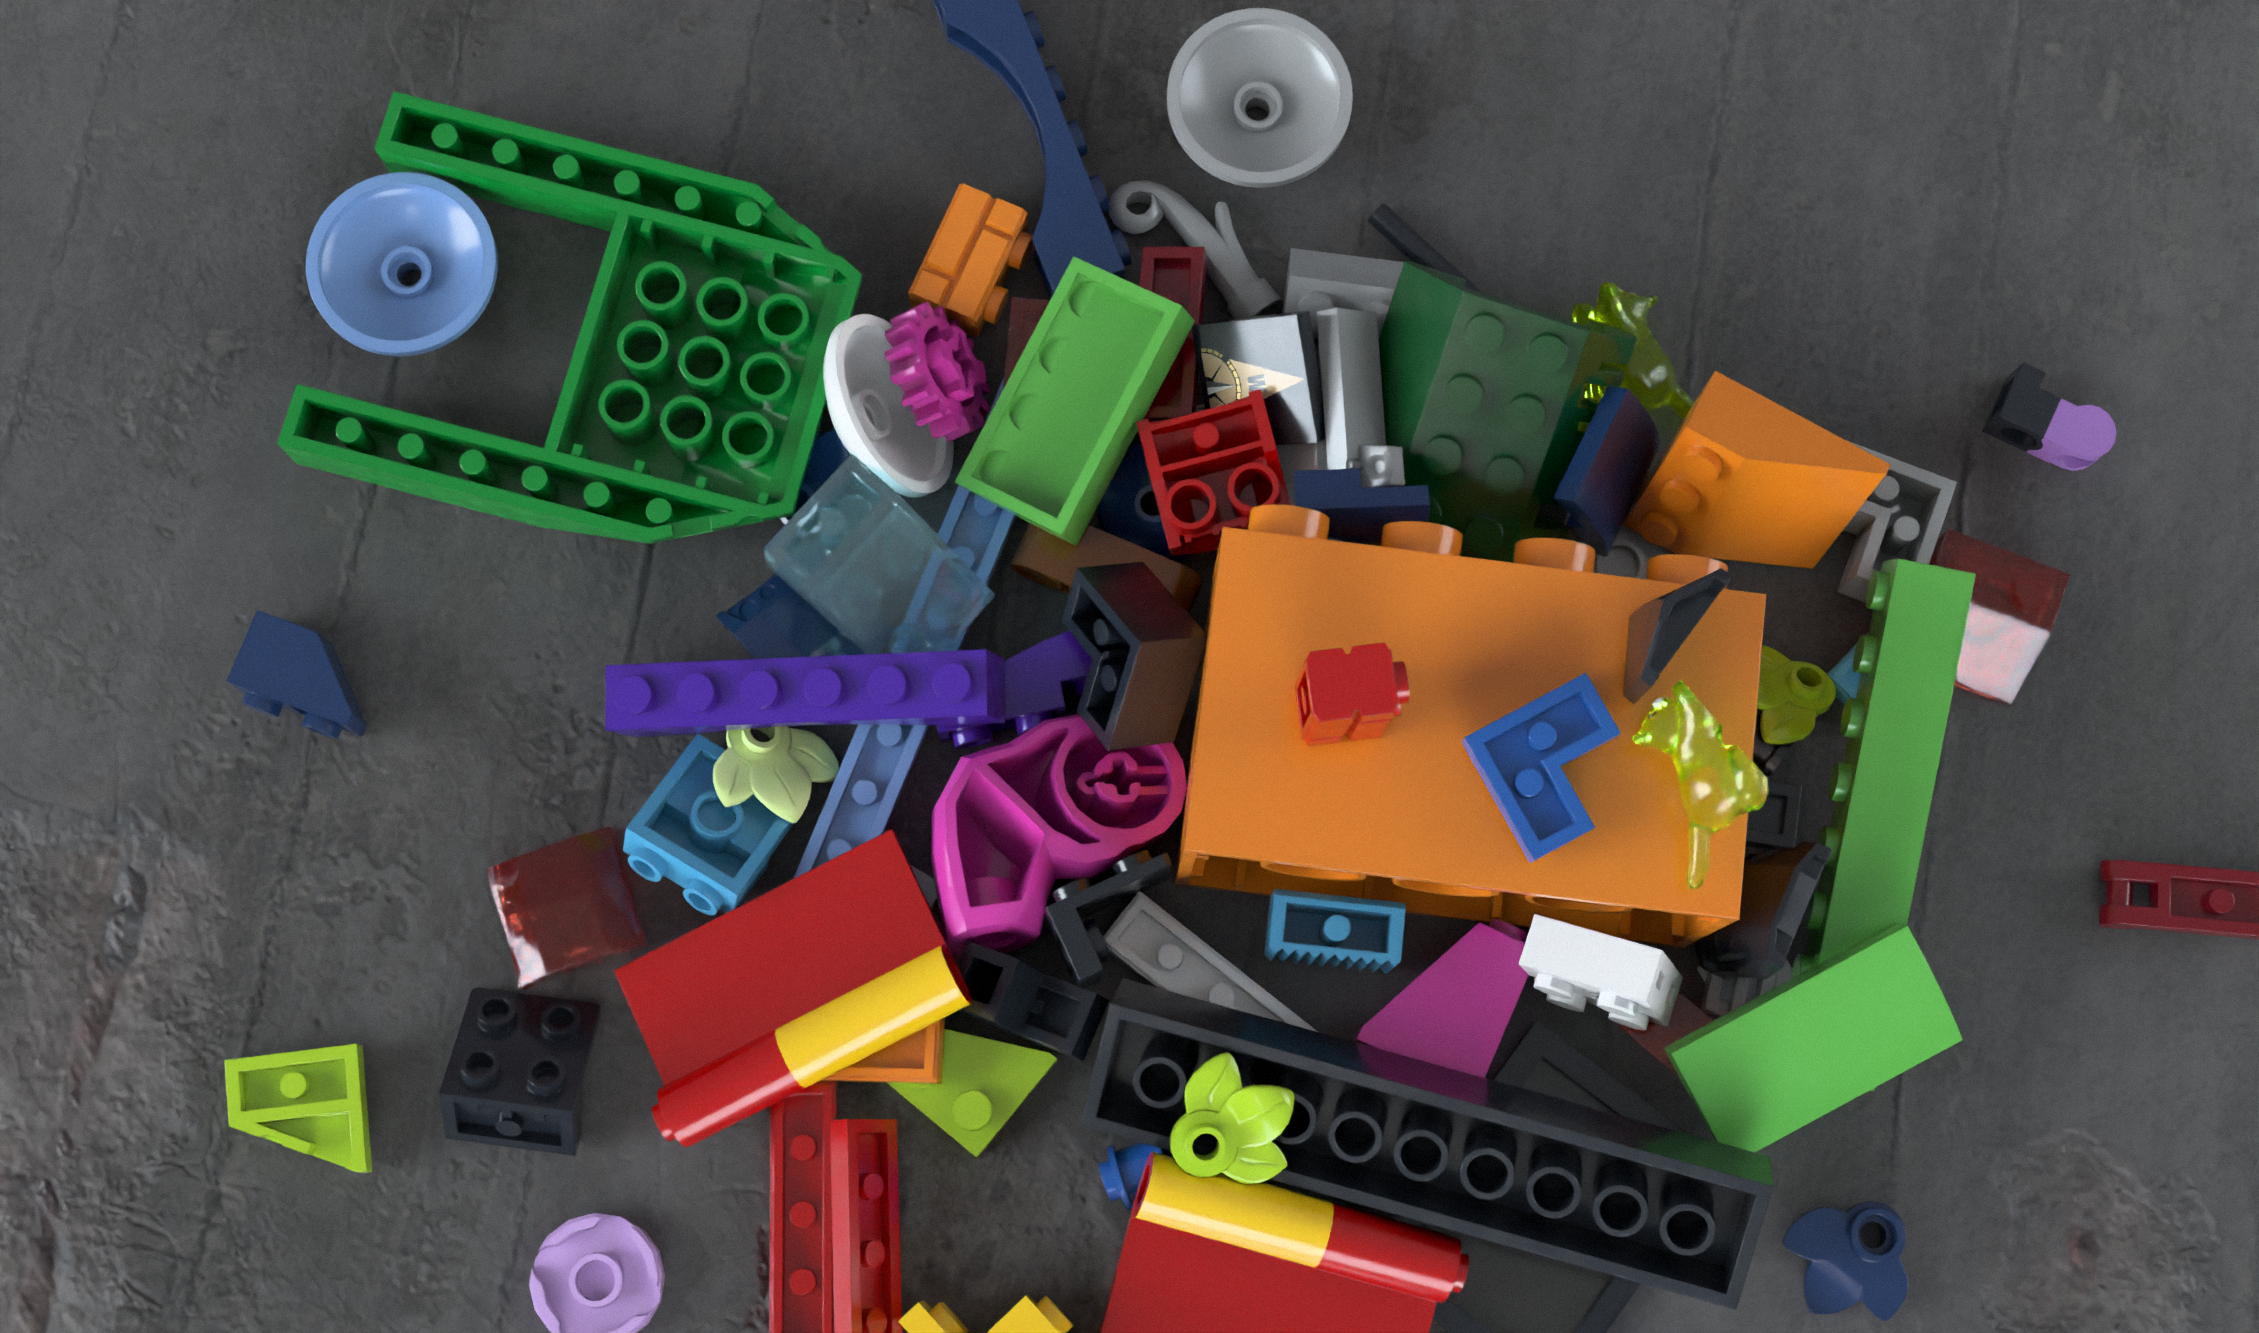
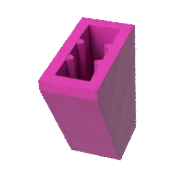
[1352,919,1528,1078]

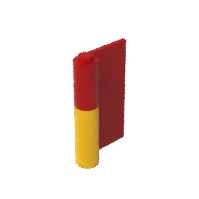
[614,829,972,1148]
[1099,1151,1469,1333]

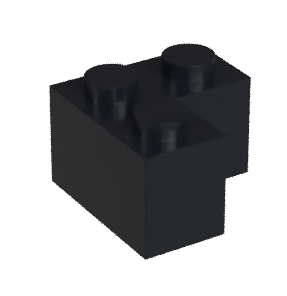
[1062,562,1208,751]

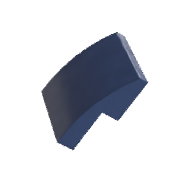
[1554,386,1660,557]

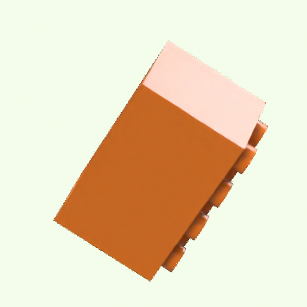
[1174,504,1766,948]

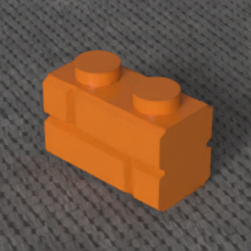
[908,183,1033,337]

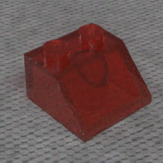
[1929,529,2070,705]

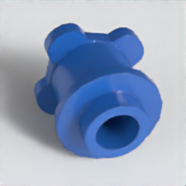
[1099,1143,1167,1210]

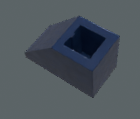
[227,610,367,740]

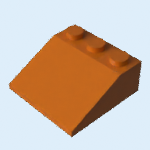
[1623,371,1891,569]

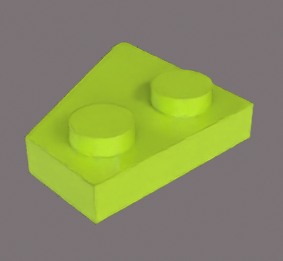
[886,1029,1057,1158]
[224,1044,373,1173]

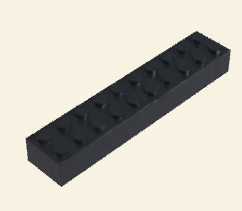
[1080,978,1774,1310]

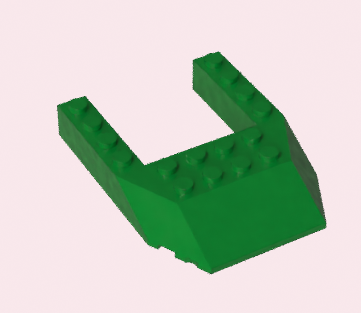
[277,91,863,544]

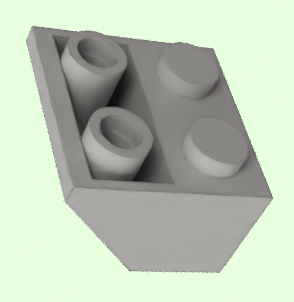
[1282,248,1404,395]

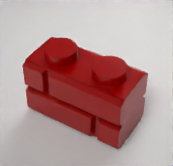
[1295,642,1409,746]

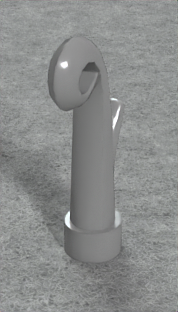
[1108,180,1283,319]

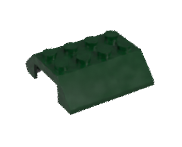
[1379,260,1638,563]

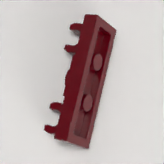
[1139,246,1207,422]

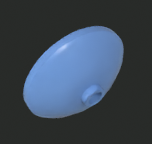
[306,172,498,357]

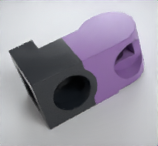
[1982,362,2117,471]

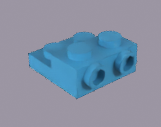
[623,733,794,915]

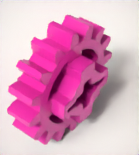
[884,302,991,442]

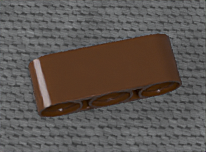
[1010,523,1203,614]

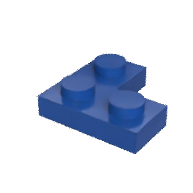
[1461,673,1621,864]

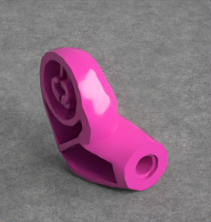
[931,714,1187,956]

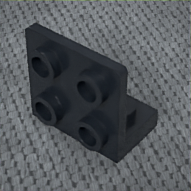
[1045,849,1173,989]
[439,987,601,1156]

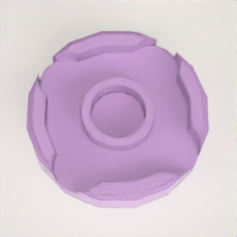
[529,1213,665,1333]

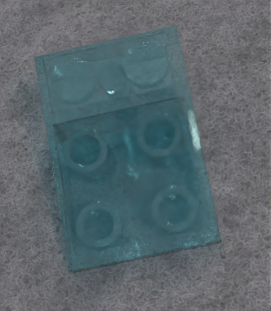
[763,454,995,654]

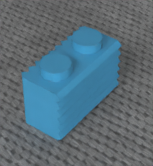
[1264,889,1406,975]

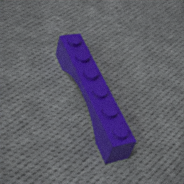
[605,649,1005,737]

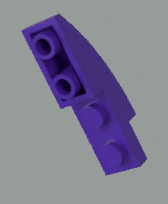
[937,631,1092,749]

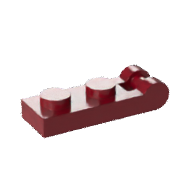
[2098,860,2259,940]

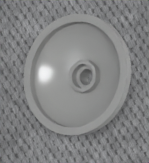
[1167,8,1353,188]

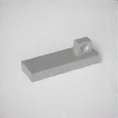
[1317,307,1405,488]

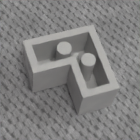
[1837,440,1957,603]

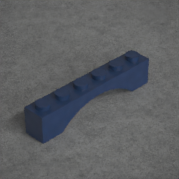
[932,0,1132,300]

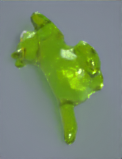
[1572,281,1695,420]
[1632,680,1769,889]

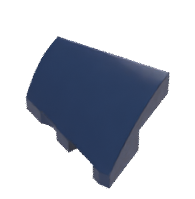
[1294,468,1430,546]

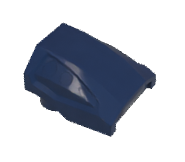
[716,542,896,659]

